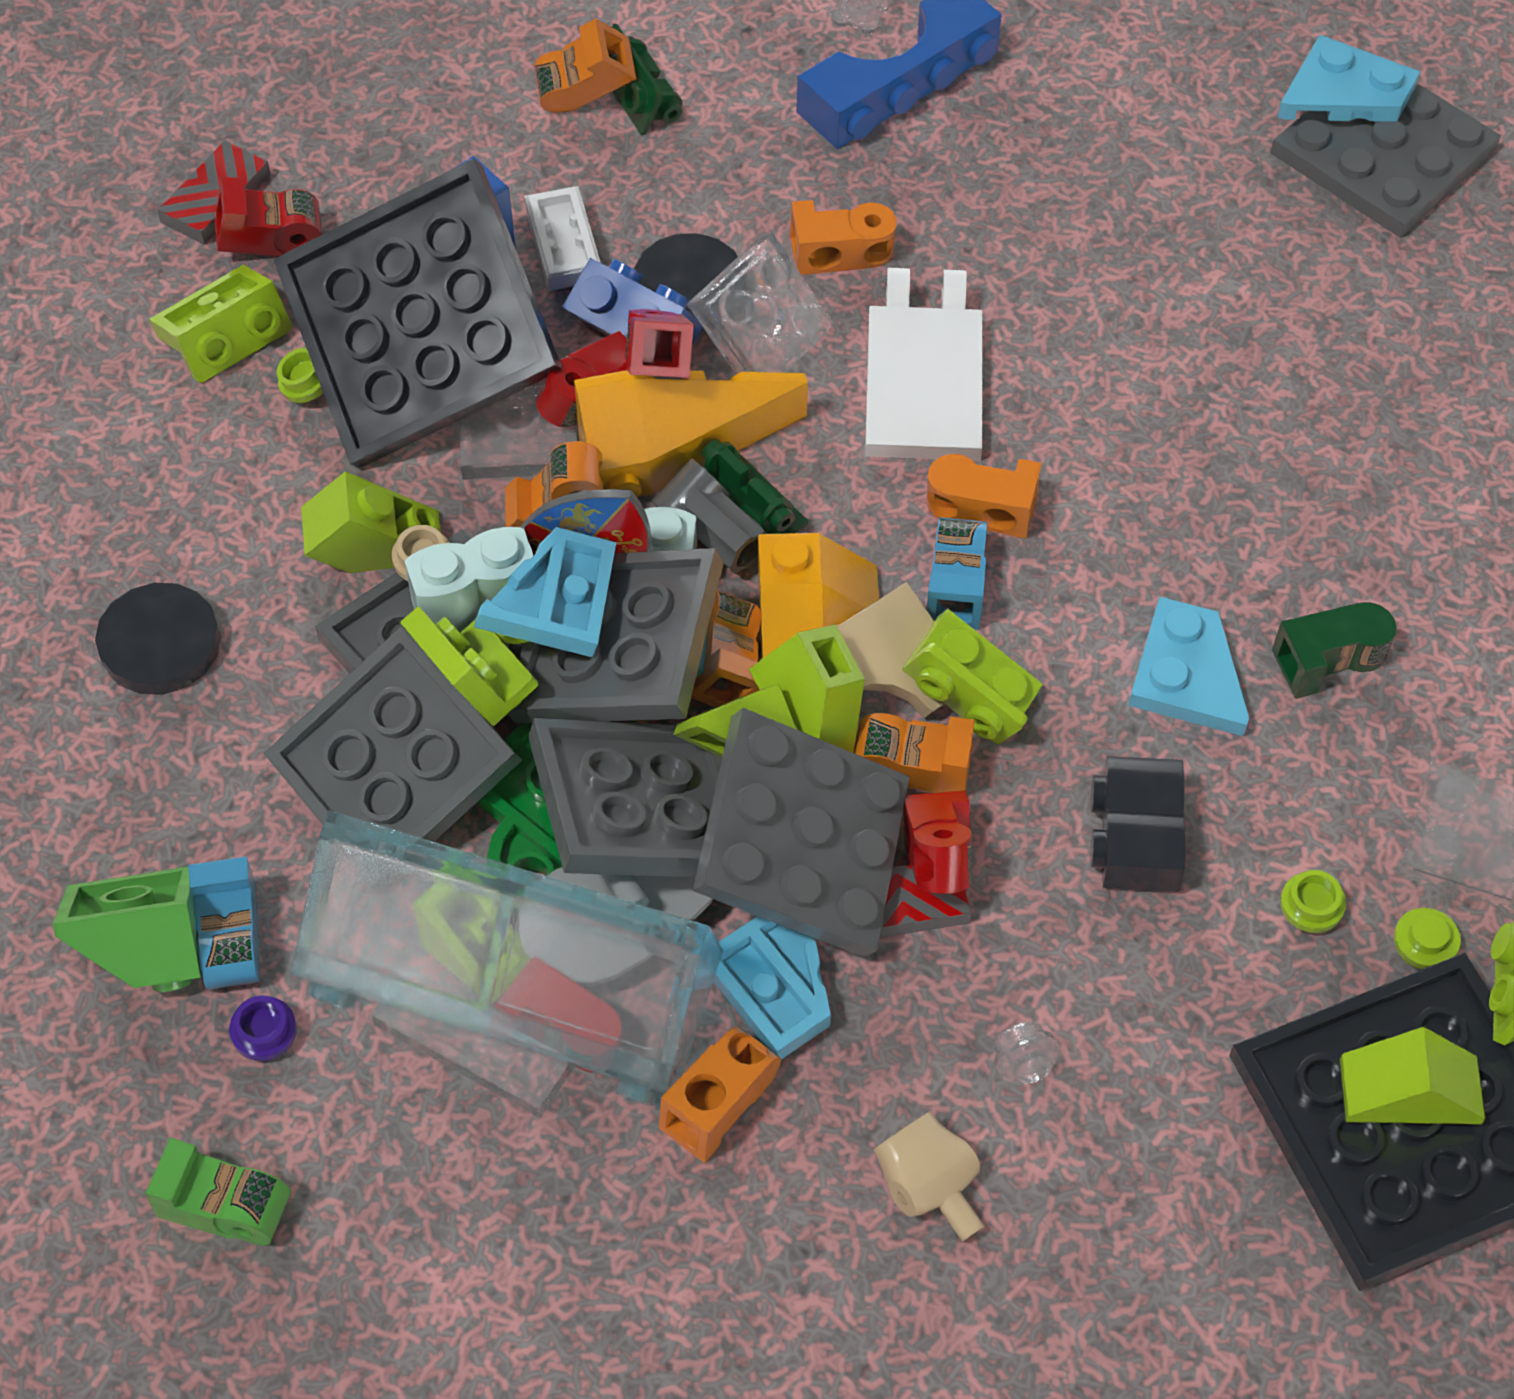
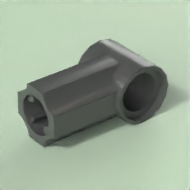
[651,458,767,574]

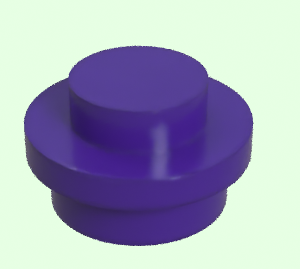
[229,995,297,1061]

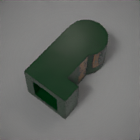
[1272,602,1397,699]

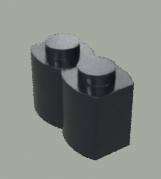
[1090,756,1185,892]

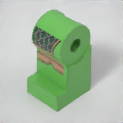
[146,1137,291,1246]

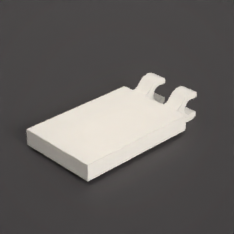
[865,268,982,461]

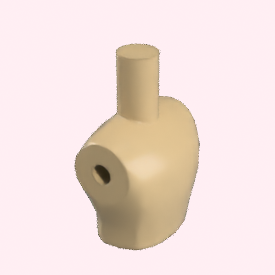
[873,1111,984,1242]

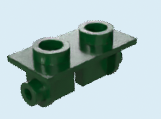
[608,24,682,136]
[702,439,808,534]

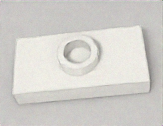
[524,186,601,291]

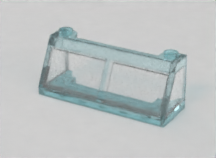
[290,810,723,1106]

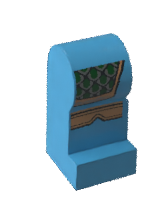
[926,517,987,630]
[188,856,261,990]

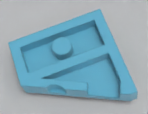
[1277,35,1420,122]
[474,527,616,657]
[1128,596,1249,736]
[700,916,831,1060]

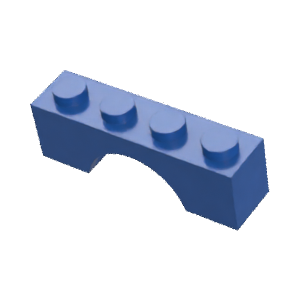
[796,0,1002,149]

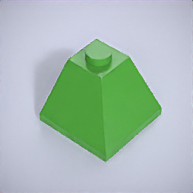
[53,866,202,992]

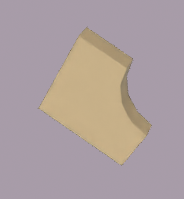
[837,582,945,718]

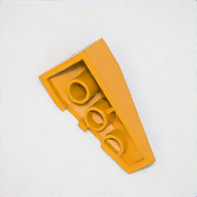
[574,370,808,498]
[758,533,879,659]

